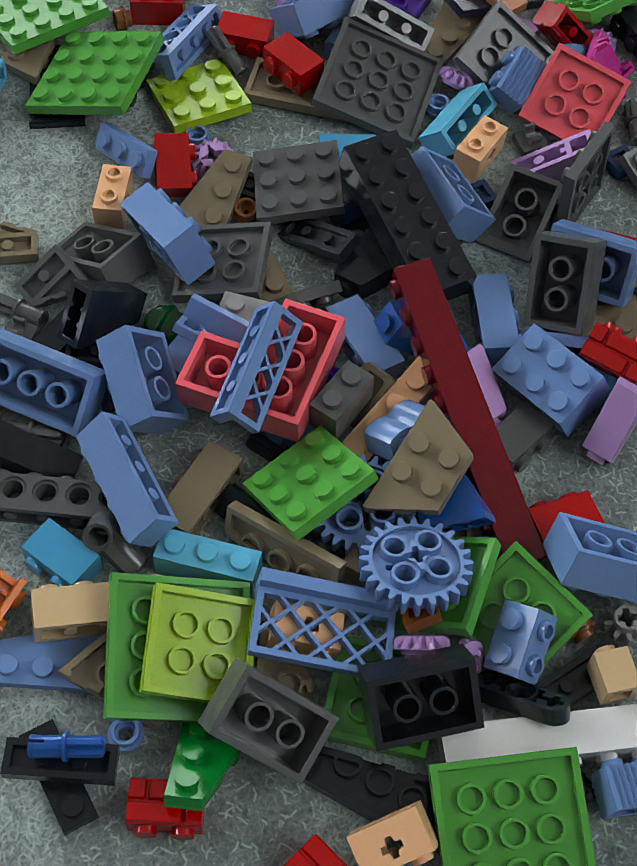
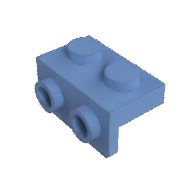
[483,599,557,685]

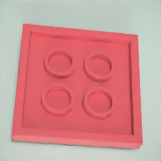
[518,42,632,141]

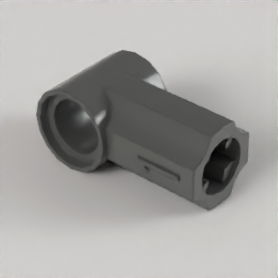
[82,510,147,574]

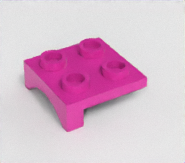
[586,29,635,99]

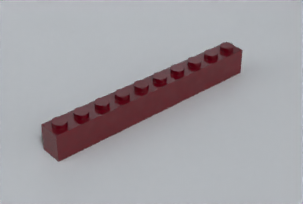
[389,258,547,563]

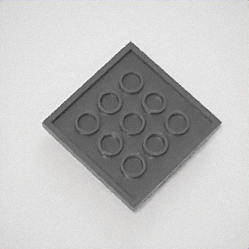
[310,17,444,149]

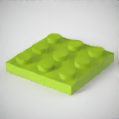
[146,59,252,133]
[139,582,255,703]

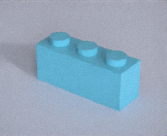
[418,82,498,157]
[153,529,262,598]

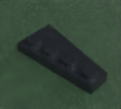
[303,746,437,835]

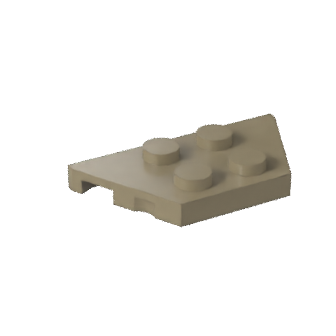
[363,399,474,515]

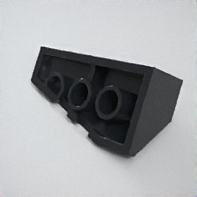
[0,419,84,478]

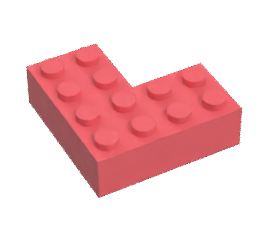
[175,298,345,442]

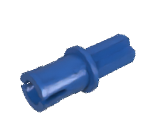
[27,731,106,762]

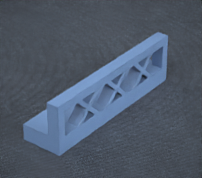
[153,4,221,80]
[172,293,249,343]
[210,300,303,434]

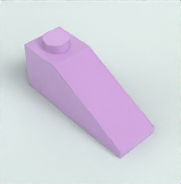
[510,129,591,181]

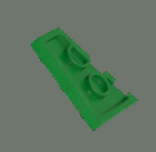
[164,722,242,811]

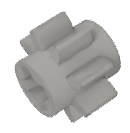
[601,601,637,647]

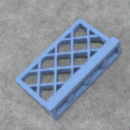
[246,567,400,677]

